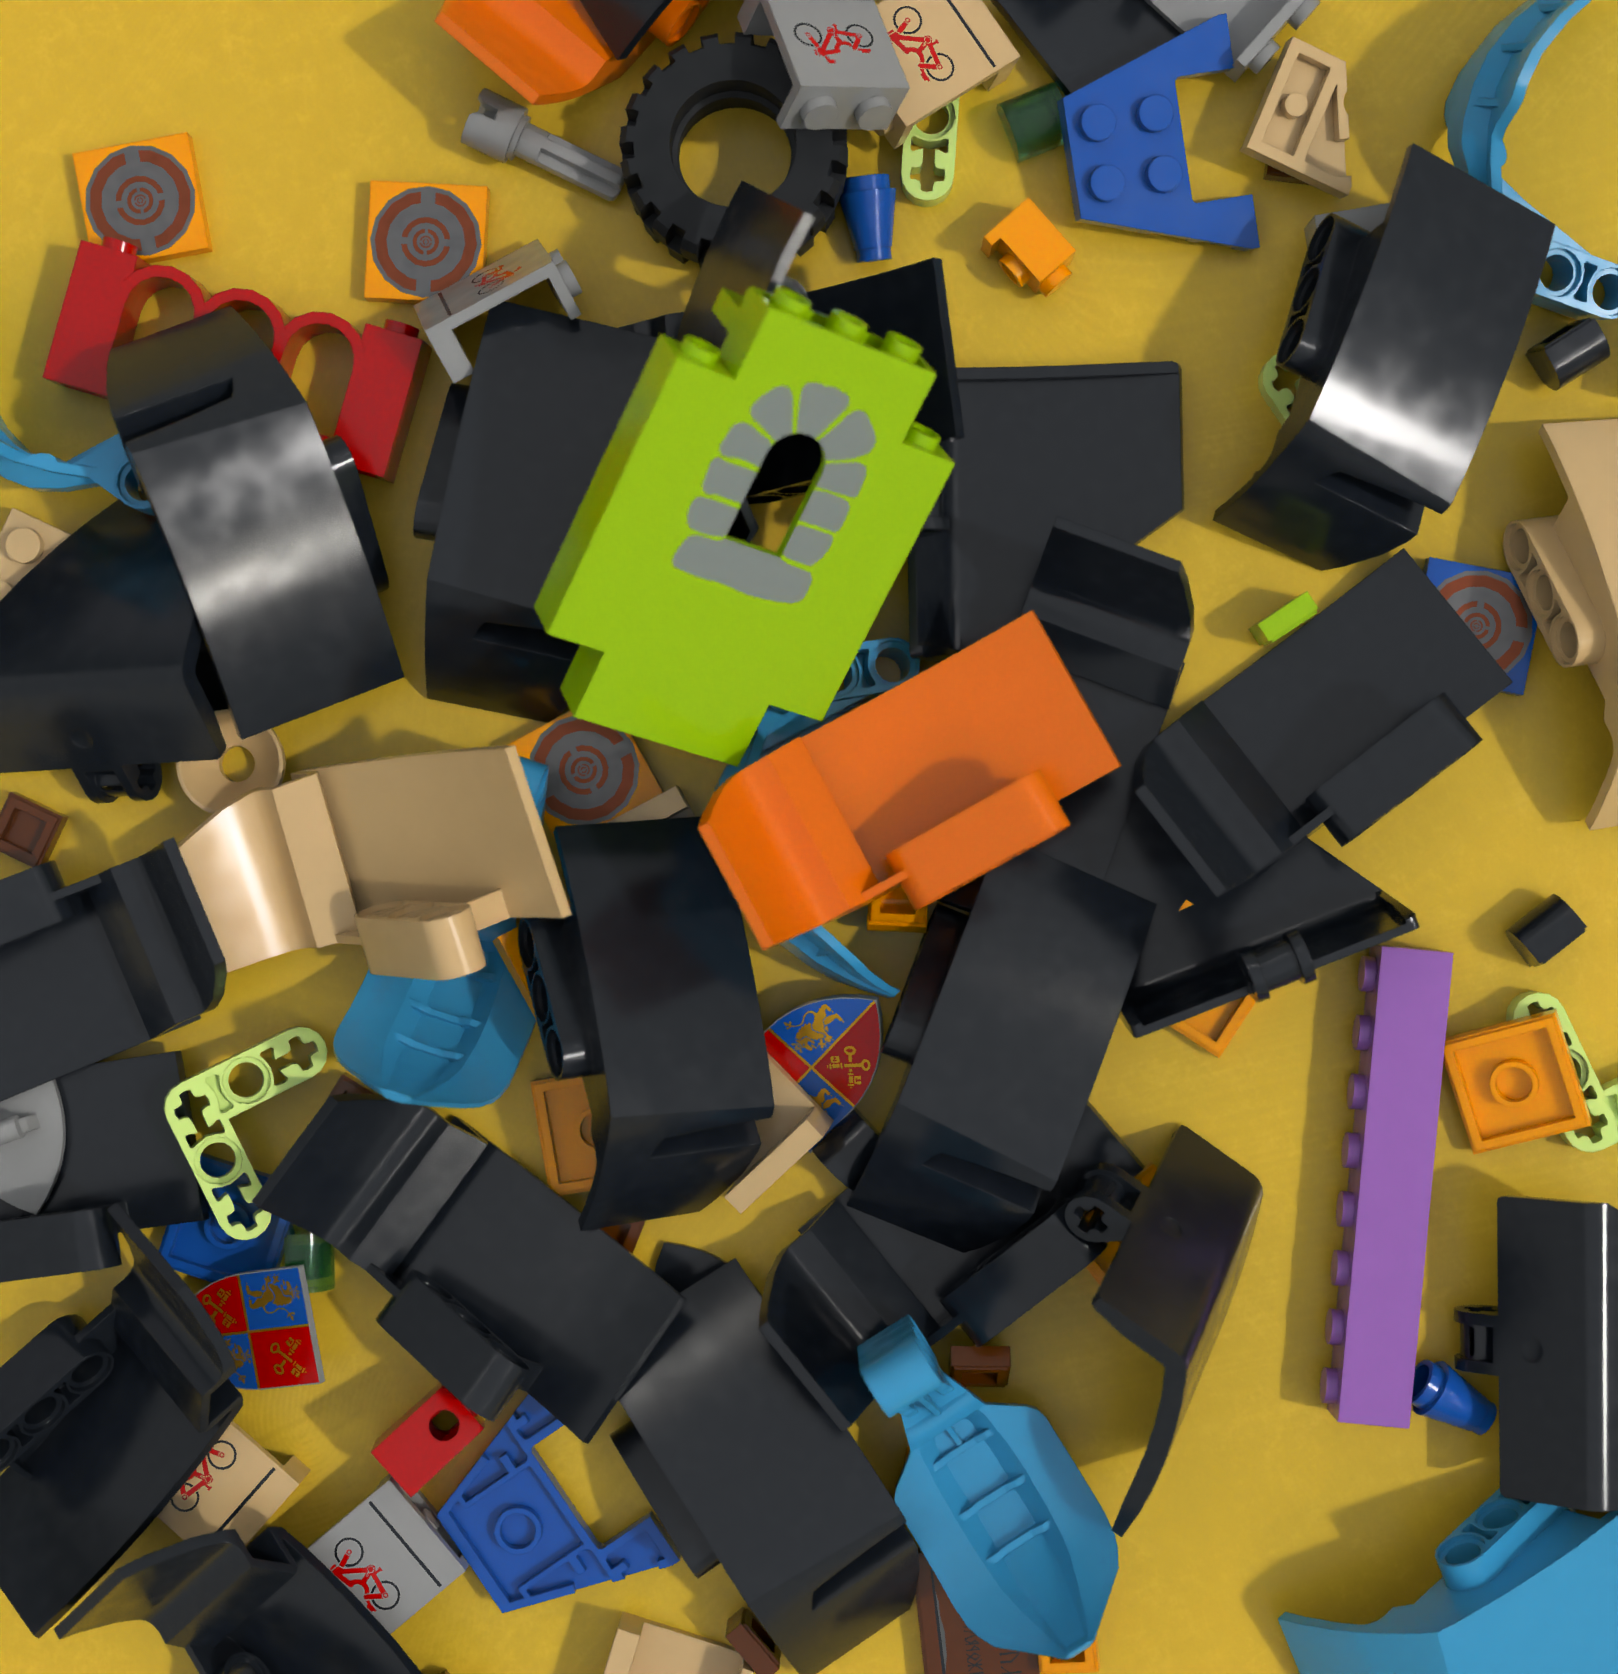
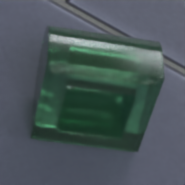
[996,82,1064,163]
[284,1226,335,1293]

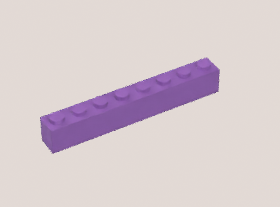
[1320,945,1453,1429]

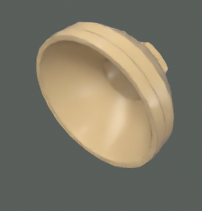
[176,709,286,814]

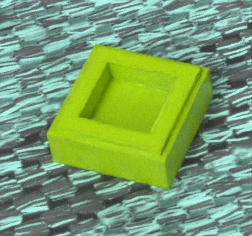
[1249,591,1319,646]

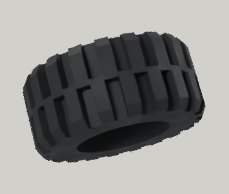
[619,32,848,269]

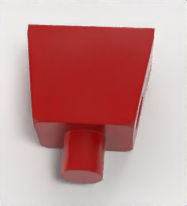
[371,1383,485,1497]

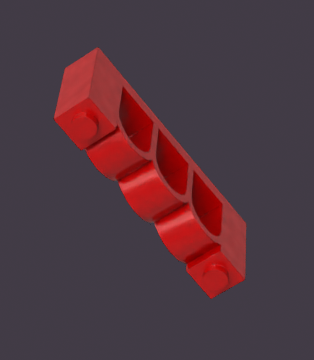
[42,236,432,483]

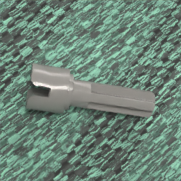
[461,88,625,201]

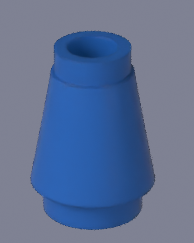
[839,174,896,263]
[1412,1359,1497,1435]

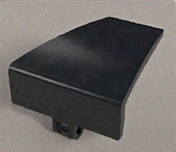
[908,361,1184,662]
[0,491,226,804]
[1104,794,1420,1038]
[1065,1125,1263,1537]
[1454,1195,1618,1512]

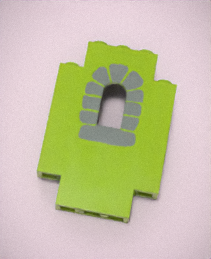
[534,285,955,767]

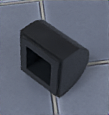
[1525,318,1610,391]
[1505,894,1587,967]
[812,1108,881,1191]

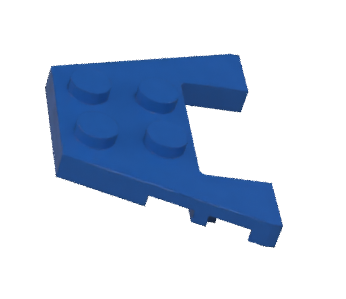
[1057,13,1260,251]
[436,1394,681,1613]

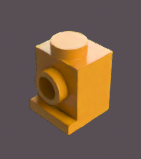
[981,197,1076,298]

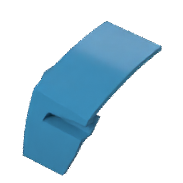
[1278,1488,1618,1674]

